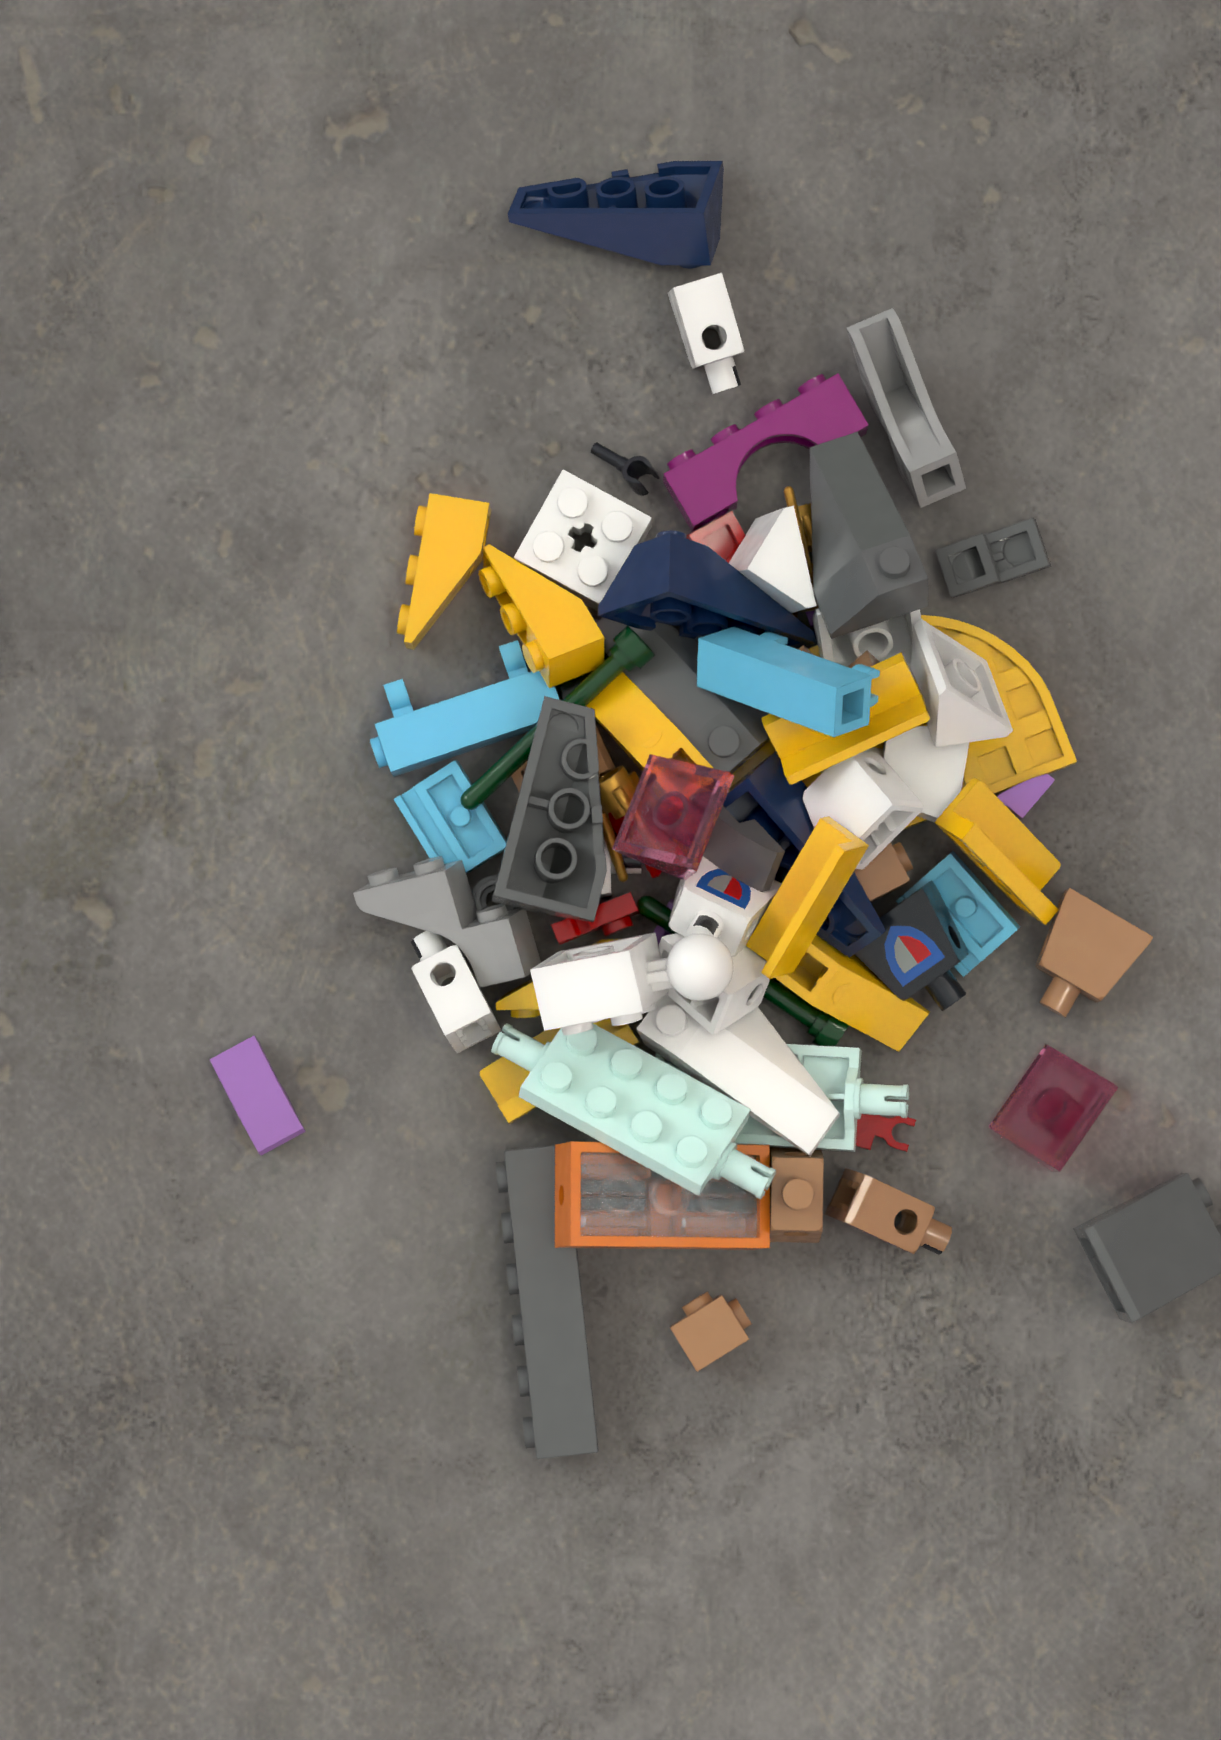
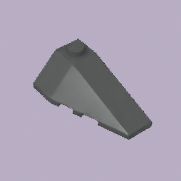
[596,617,770,784]

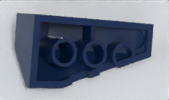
[508,161,724,269]
[598,530,816,649]
[717,751,886,958]

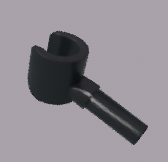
[591,442,660,496]

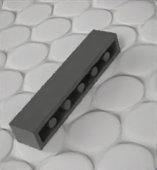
[496,1145,599,1459]

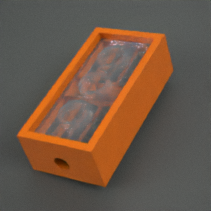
[555,1141,770,1250]

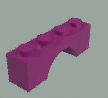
[663,373,869,531]

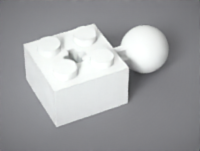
[514,469,652,611]
[530,932,733,1035]

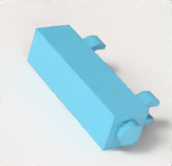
[697,627,880,737]
[370,640,559,777]

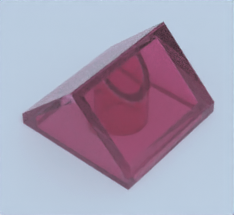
[612,754,734,880]
[989,1044,1118,1172]

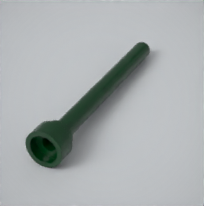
[460,625,655,810]
[637,895,849,1046]

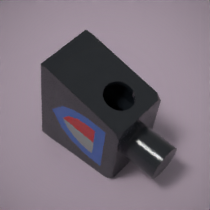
[855,880,968,1011]

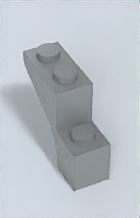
[846,308,966,508]
[353,856,541,988]

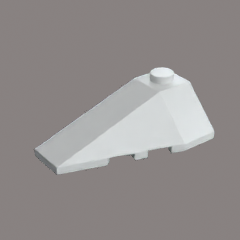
[637,994,840,1156]

